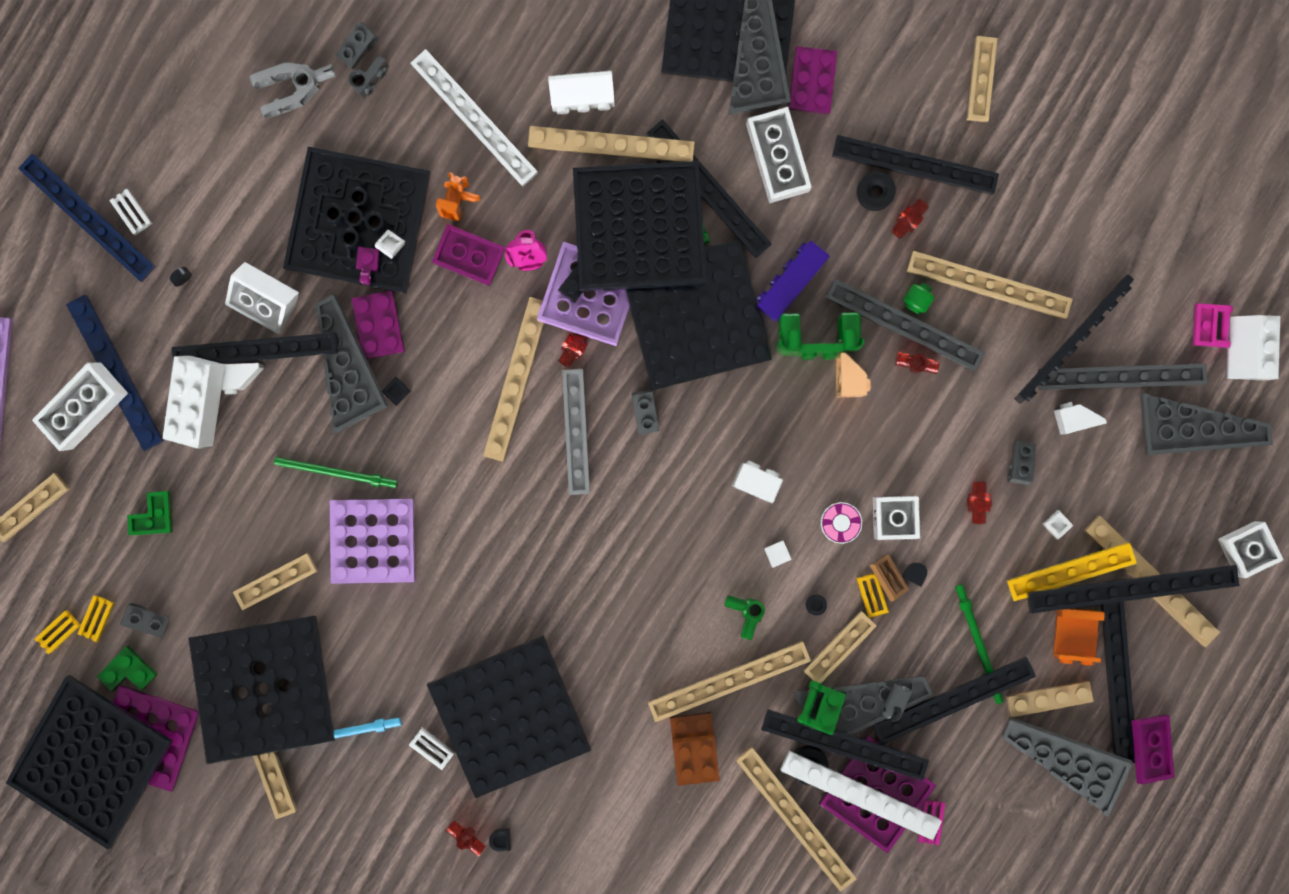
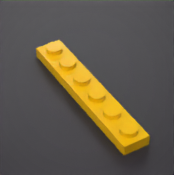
[1006,542,1137,601]

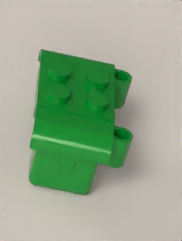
[776,312,864,360]

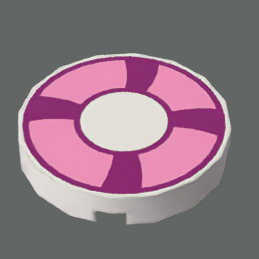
[820,502,862,544]

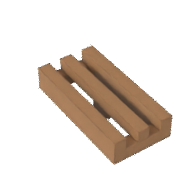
[869,554,909,601]

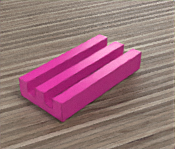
[917,800,945,845]

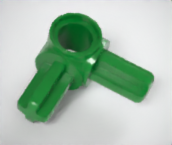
[724,595,765,640]

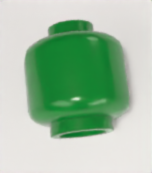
[903,282,935,314]

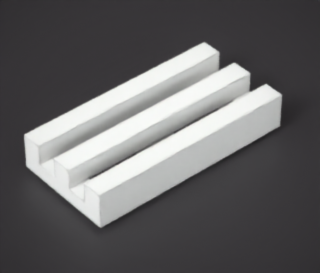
[109,189,152,235]
[409,727,455,770]

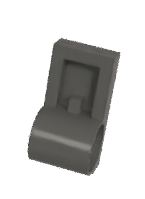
[336,22,379,69]
[349,55,388,98]
[631,390,659,435]
[1007,440,1036,486]
[120,603,169,638]

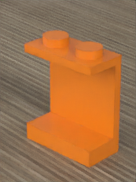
[1053,608,1105,666]

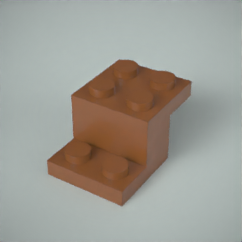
[670,712,720,786]

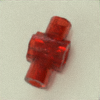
[891,199,929,239]
[558,333,588,368]
[895,353,940,374]
[967,481,992,524]
[445,820,486,857]

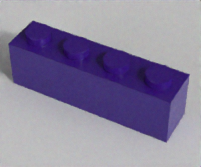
[757,240,830,322]

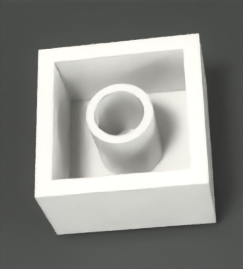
[731,461,783,503]
[873,496,920,540]
[1218,521,1283,578]

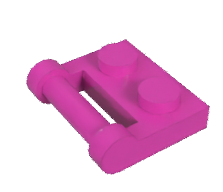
[1192,303,1233,348]

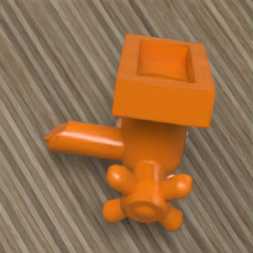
[436,172,481,222]

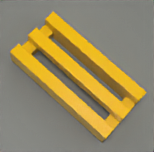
[856,573,889,618]
[77,595,115,642]
[34,610,81,654]

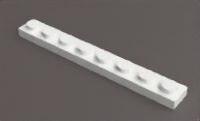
[411,49,538,187]
[780,750,942,840]

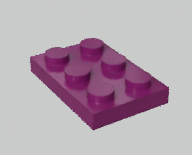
[789,46,837,114]
[432,224,506,287]
[351,291,405,359]
[1132,714,1175,785]

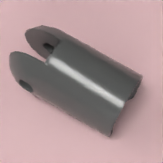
[882,683,912,722]

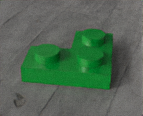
[127,491,173,536]
[97,646,158,691]

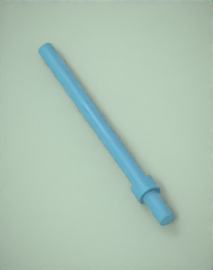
[334,717,402,738]

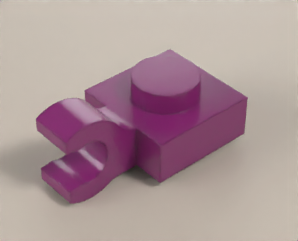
[356,247,380,285]

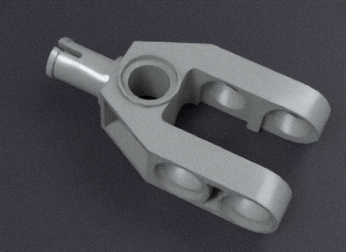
[250,62,336,118]

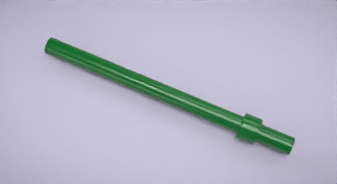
[274,457,398,488]
[955,584,1004,704]

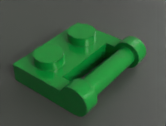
[797,681,846,735]

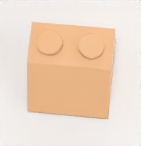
[836,353,871,397]

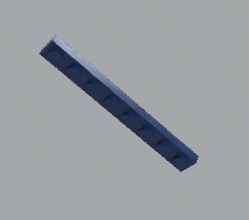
[18,154,156,282]
[66,295,164,451]

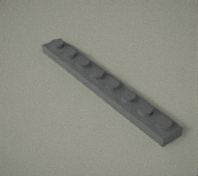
[826,279,985,372]
[1038,364,1207,390]

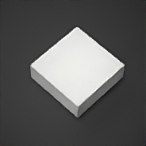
[375,230,405,259]
[1043,510,1073,540]
[764,540,792,568]

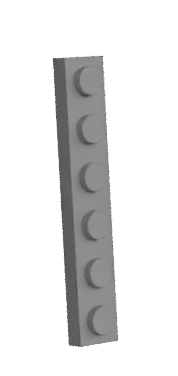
[562,369,590,495]

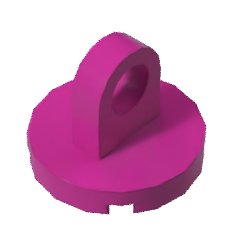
[505,230,547,271]

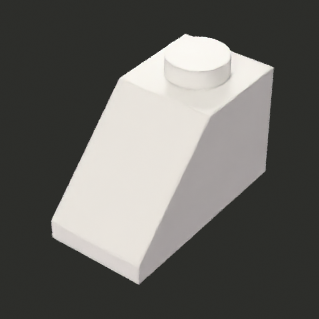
[221,363,264,394]
[1054,402,1107,435]

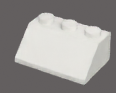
[548,71,615,114]
[225,262,299,334]
[1226,315,1280,380]

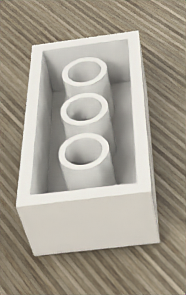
[746,107,812,203]
[163,356,225,448]
[32,363,128,451]

